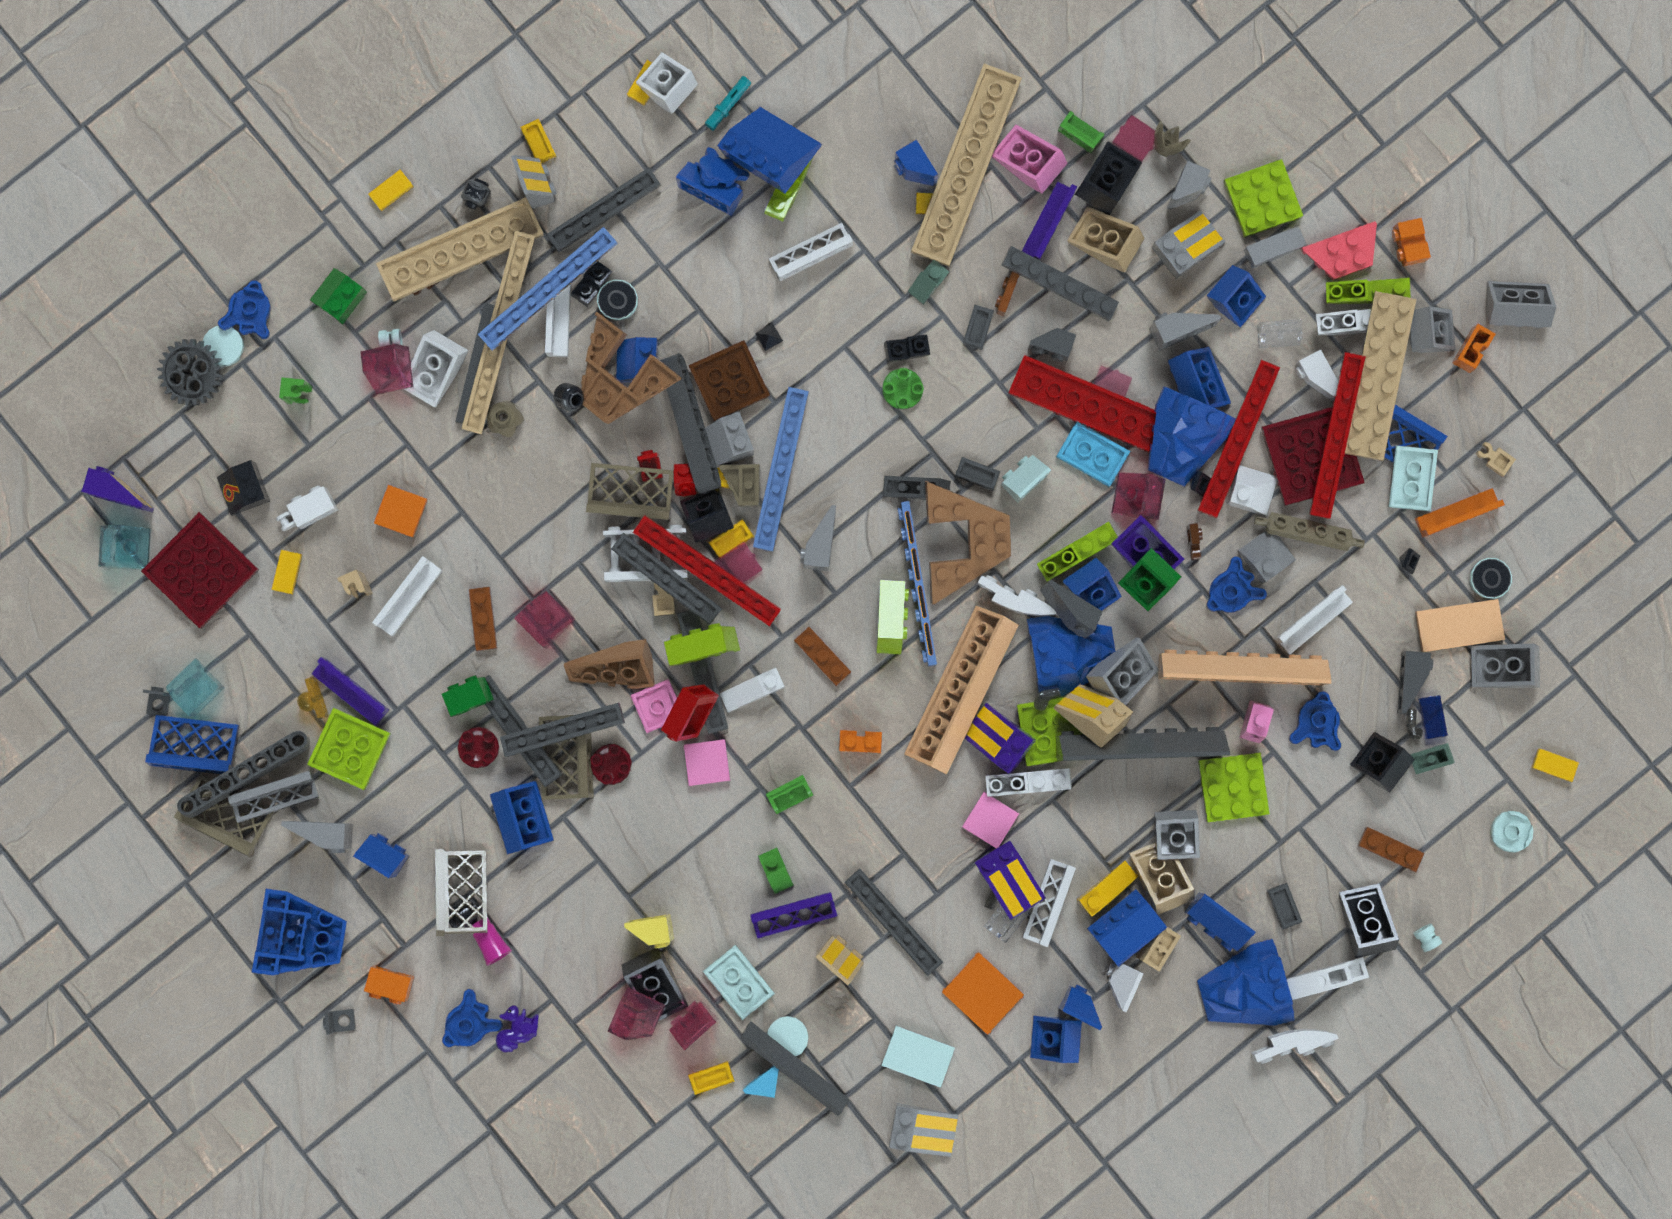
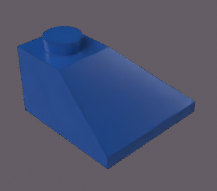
[1059,984,1102,1030]

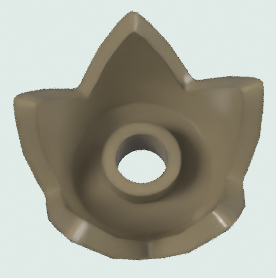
[1154,121,1191,157]
[487,401,524,438]

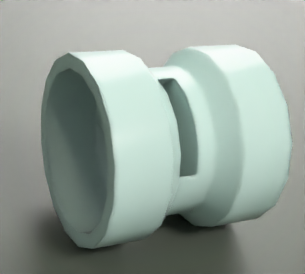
[378,329,403,351]
[1413,924,1442,952]

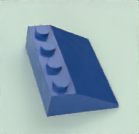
[717,107,822,194]

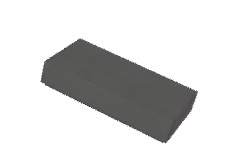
[963,305,994,350]
[954,457,1000,491]
[1267,883,1302,929]

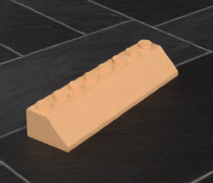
[904,606,1019,774]
[1158,650,1331,686]

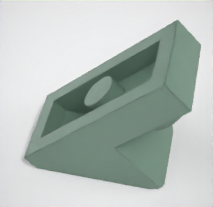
[908,260,949,305]
[1410,743,1455,774]

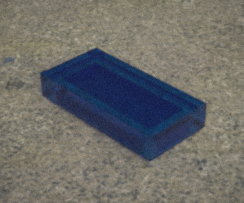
[1418,695,1448,739]

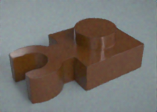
[1187,523,1203,560]

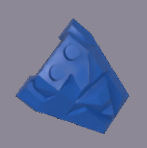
[1147,386,1236,487]
[1026,616,1116,701]
[252,888,347,975]
[1197,939,1295,1026]

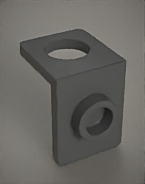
[143,686,171,716]
[323,1009,356,1035]

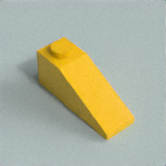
[1076,860,1138,917]

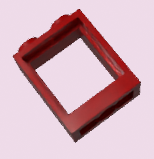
[661,684,719,742]

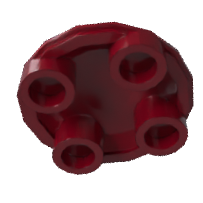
[458,727,499,768]
[590,744,632,785]

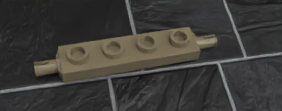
[1254,512,1365,551]

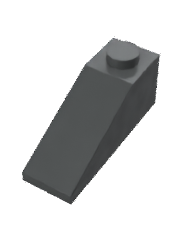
[883,476,951,500]
[1040,580,1103,638]
[1397,651,1433,714]

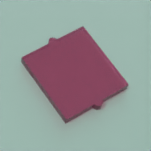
[1112,115,1155,162]
[1094,366,1132,397]
[714,541,762,582]

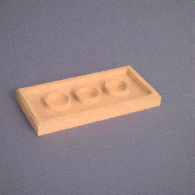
[1415,599,1505,652]

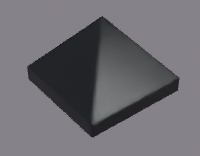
[755,323,783,351]
[1190,470,1211,497]
[1399,548,1420,574]

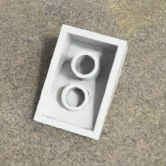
[401,330,468,407]

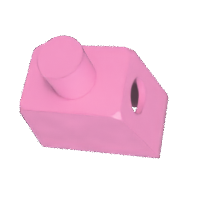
[1239,700,1274,743]

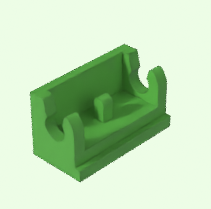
[1058,111,1104,154]
[279,377,313,405]
[766,775,813,814]

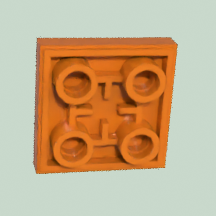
[374,485,428,538]

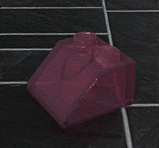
[360,344,413,394]
[1111,473,1166,520]
[514,591,575,649]
[607,988,666,1040]
[669,1000,718,1051]

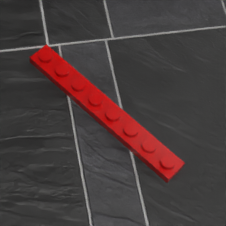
[1309,352,1366,519]
[1197,359,1280,518]
[632,515,781,627]

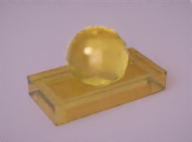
[297,677,329,719]

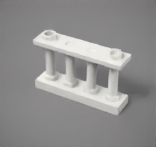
[603,525,689,582]

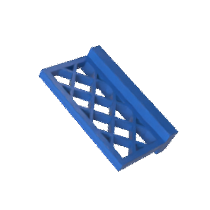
[1384,405,1448,462]
[145,715,239,775]

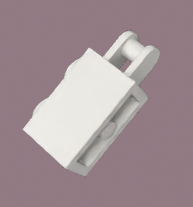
[276,486,338,531]

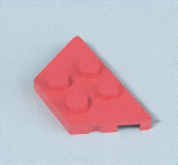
[1301,221,1377,280]

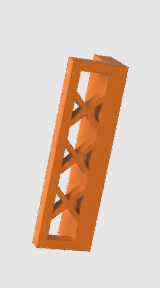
[1415,488,1505,538]

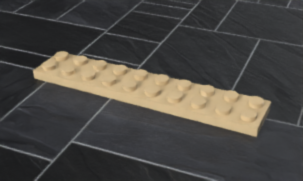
[911,63,1022,267]

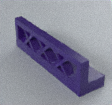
[1022,182,1077,260]
[311,657,390,726]
[750,892,838,939]

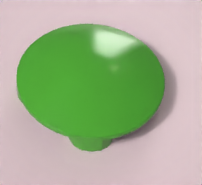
[882,368,924,409]

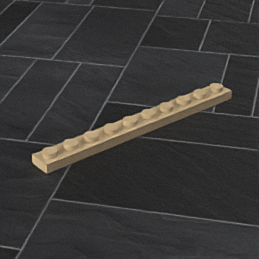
[462,230,535,435]

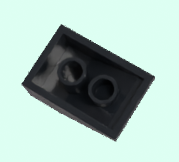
[1074,141,1142,215]
[1339,884,1399,958]
[621,948,689,1025]

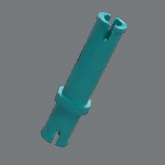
[705,76,751,131]

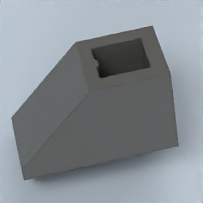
[1028,328,1076,362]

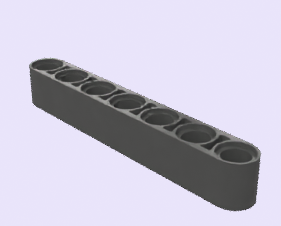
[660,353,721,494]
[177,731,310,818]

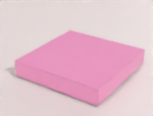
[631,679,677,733]
[684,739,730,786]
[962,792,1019,849]

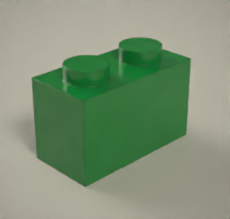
[441,675,494,717]

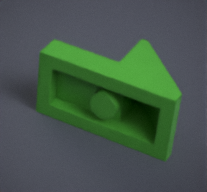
[758,848,794,894]

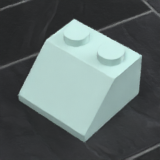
[1001,455,1051,503]

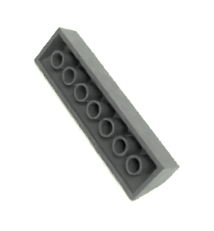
[1056,727,1230,761]

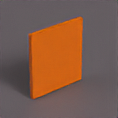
[942,952,1024,1035]

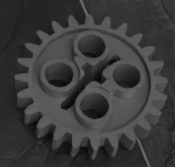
[157,339,225,406]

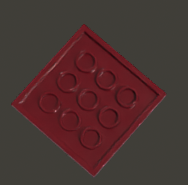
[1261,407,1365,506]
[141,512,260,629]

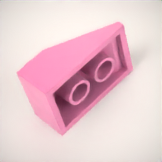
[992,125,1068,194]

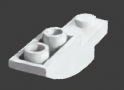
[1316,309,1371,335]
[977,575,1056,616]
[985,768,1072,797]
[1287,957,1369,1000]
[1251,1029,1339,1064]

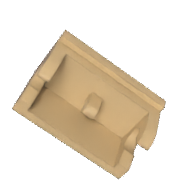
[337,570,373,598]
[1136,927,1181,972]

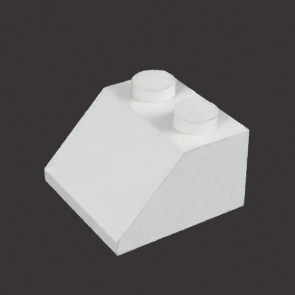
[636,53,698,114]

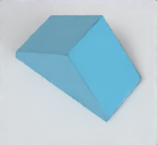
[743,1065,779,1098]

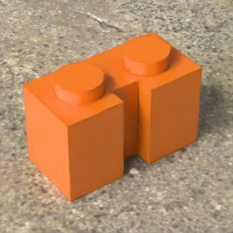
[1392,218,1431,267]
[1452,324,1496,373]
[839,730,882,753]
[364,965,414,1005]

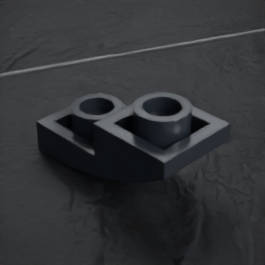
[571,261,612,307]
[884,335,931,362]

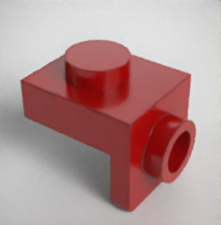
[637,450,664,482]
[674,463,696,496]

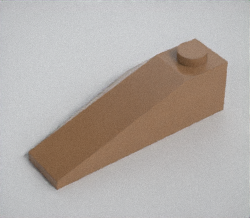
[563,639,655,689]

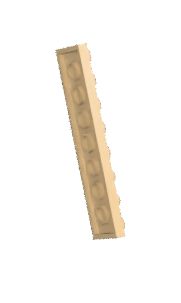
[376,197,544,302]
[1345,291,1417,461]

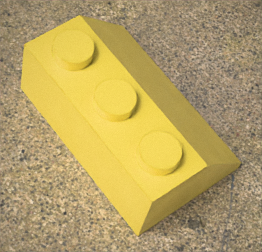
[624,914,674,949]

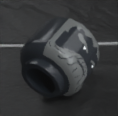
[461,178,491,210]
[553,383,584,412]

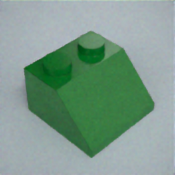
[310,268,367,325]
[1118,548,1182,611]

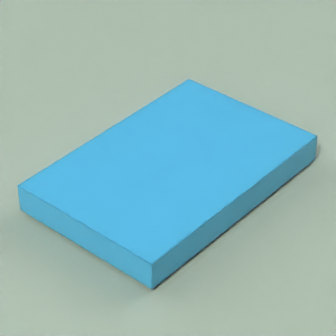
[1056,422,1130,487]

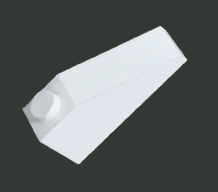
[1295,350,1338,402]
[720,668,785,713]

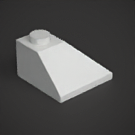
[1227,465,1277,516]
[1106,963,1144,1012]

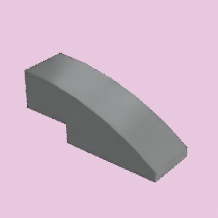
[1244,227,1307,269]

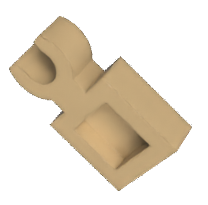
[1476,442,1516,477]
[652,583,675,616]

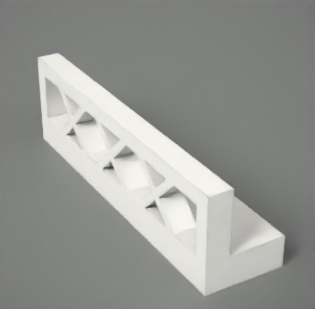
[769,223,853,281]
[545,271,571,357]
[372,556,443,636]
[1275,585,1353,655]
[1023,859,1076,947]

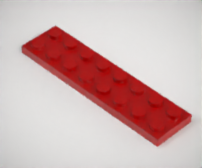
[1008,355,1156,453]

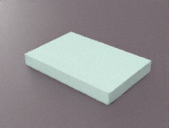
[1388,446,1438,511]
[703,945,775,1020]
[882,1025,955,1088]

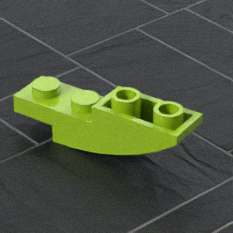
[764,156,814,222]
[1326,278,1411,304]
[1037,521,1118,582]

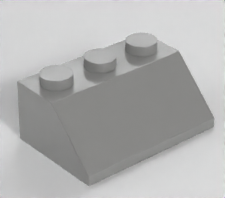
[1486,281,1556,328]

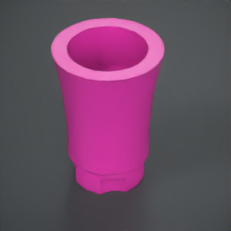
[472,917,512,966]

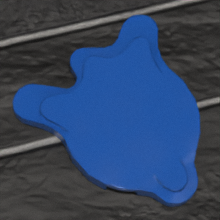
[697,147,750,188]
[218,280,271,339]
[1206,556,1267,613]
[1289,691,1341,751]
[442,989,503,1047]

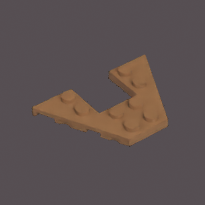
[581,312,682,424]
[925,481,1011,604]

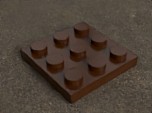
[688,340,770,422]

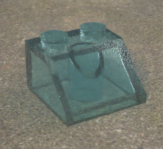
[98,524,151,570]
[166,658,225,717]

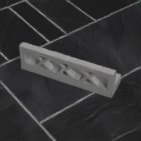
[228,771,319,823]

